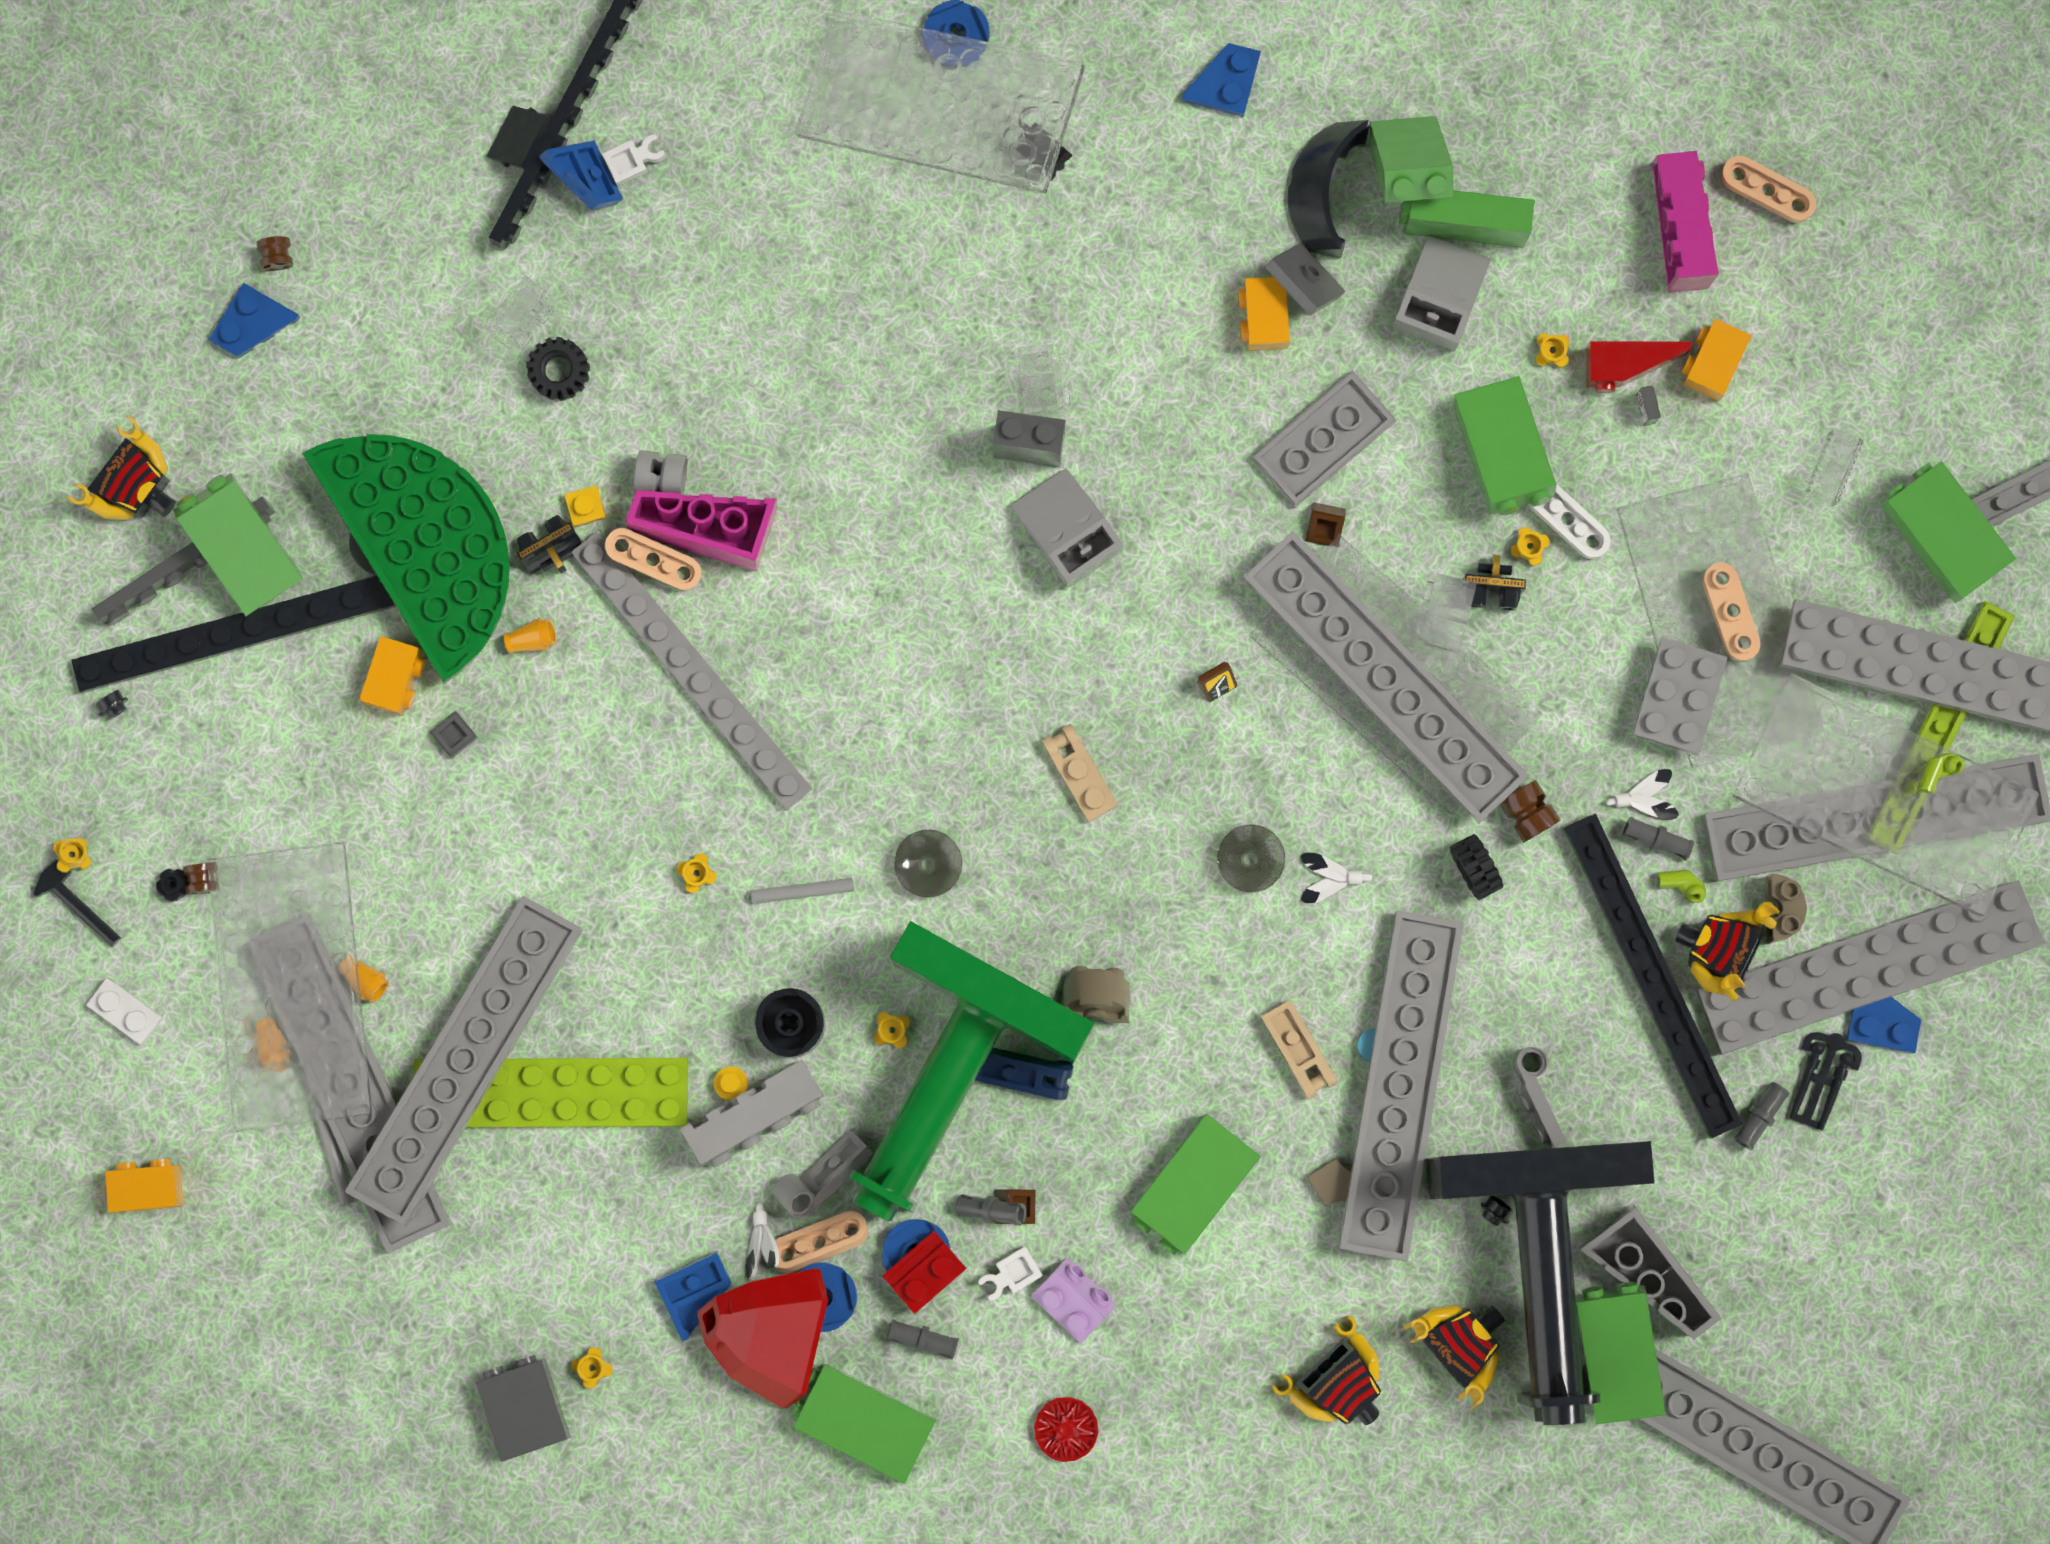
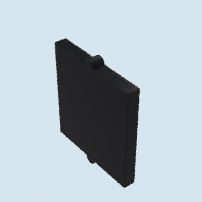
[486,105,551,170]

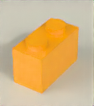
[1238,277,1290,351]
[1681,318,1752,402]
[359,636,426,716]
[105,1159,183,1213]

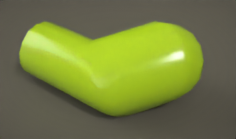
[1917,753,1964,795]
[1658,870,1706,903]

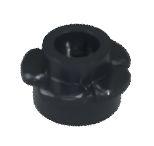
[96,690,128,720]
[156,869,188,902]
[1480,1196,1513,1226]

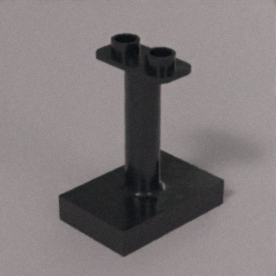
[1426,1141,1655,1425]

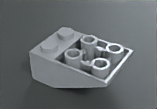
[1392,235,1491,352]
[1010,468,1124,589]

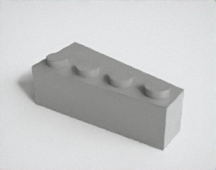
[680,1060,824,1168]
[1579,1205,1721,1340]

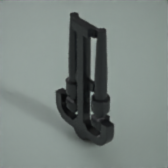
[1789,1032,1862,1131]

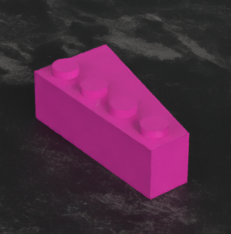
[1652,151,1719,293]
[626,490,777,572]

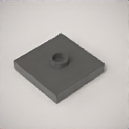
[1265,243,1346,316]

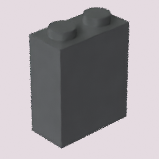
[993,410,1066,467]
[476,1355,571,1462]

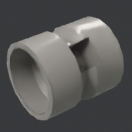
[634,450,688,495]

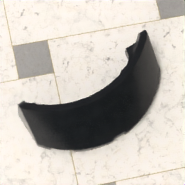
[1288,120,1371,259]

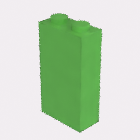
[1370,116,1453,203]
[1399,190,1535,248]
[1453,376,1557,515]
[1881,461,2017,603]
[174,473,303,616]
[1130,1114,1261,1255]
[1576,1282,1666,1425]
[791,1364,937,1484]

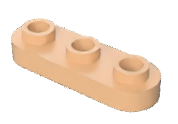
[1721,156,1816,223]
[605,528,701,590]
[1702,562,1760,662]
[774,1211,869,1273]

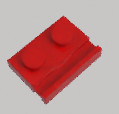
[882,1231,967,1314]

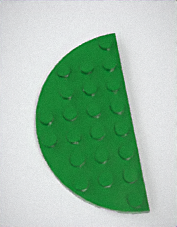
[302,434,510,684]

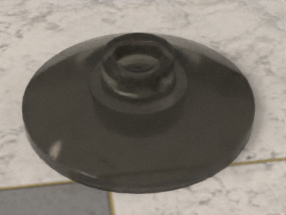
[1217,824,1285,893]
[894,829,962,898]

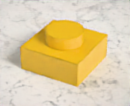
[564,485,607,528]

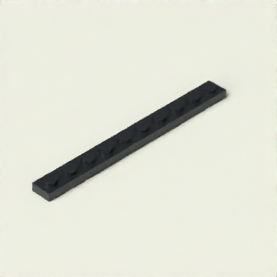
[489,0,643,250]
[71,576,396,693]
[1563,813,1743,1139]

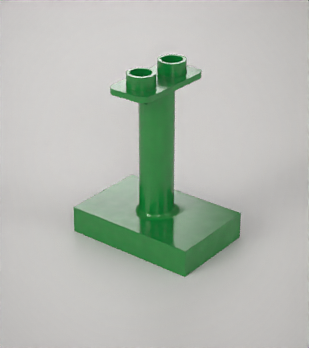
[849,921,1095,1222]

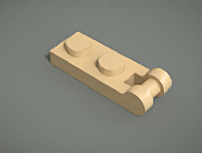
[1041,724,1118,823]
[1260,999,1338,1100]

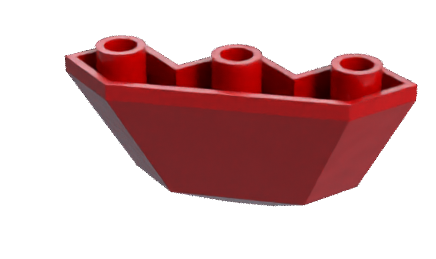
[697,1269,828,1408]

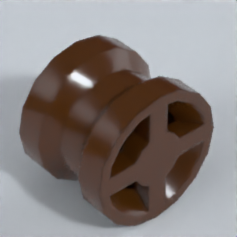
[256,236,294,271]
[183,863,220,895]

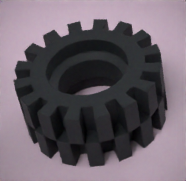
[526,337,590,401]
[1449,834,1504,901]

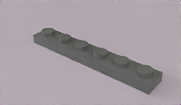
[92,496,276,624]

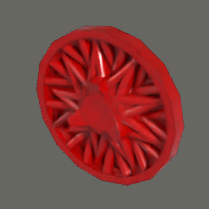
[1034,1397,1099,1462]

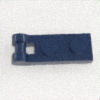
[975,1047,1074,1100]

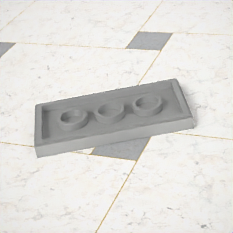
[1251,370,1397,508]

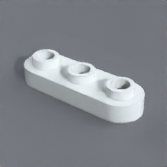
[1528,485,1611,559]

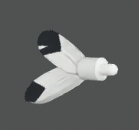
[1606,769,1679,820]
[1301,852,1373,904]
[745,1203,779,1279]

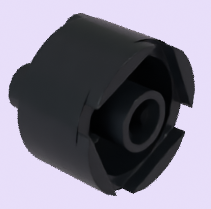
[755,988,826,1058]

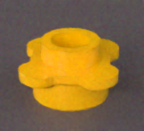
[1535,333,1570,368]
[1510,527,1550,566]
[53,838,91,873]
[677,853,717,893]
[874,1012,910,1049]
[572,1347,613,1389]

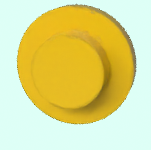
[714,1066,749,1101]

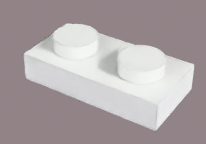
[87,978,163,1046]

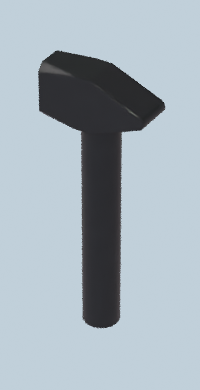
[33,859,121,947]

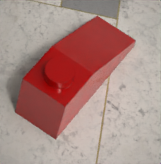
[1586,341,1692,393]

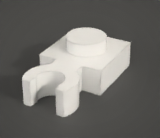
[602,135,666,186]
[978,1246,1043,1301]

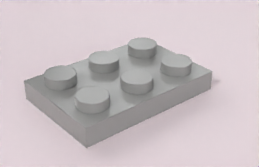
[1632,637,1728,755]

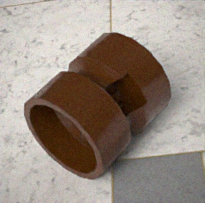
[1500,780,1561,843]

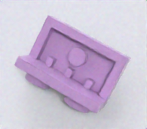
[1031,1258,1116,1343]

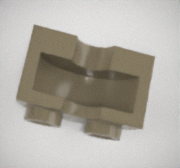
[1765,873,1807,944]
[1061,966,1130,1023]

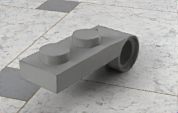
[1513,1047,1567,1148]
[773,1130,874,1218]

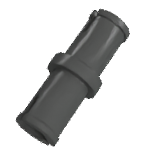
[1622,817,1694,861]
[1734,1082,1790,1150]
[956,1194,1026,1226]
[886,1319,959,1360]

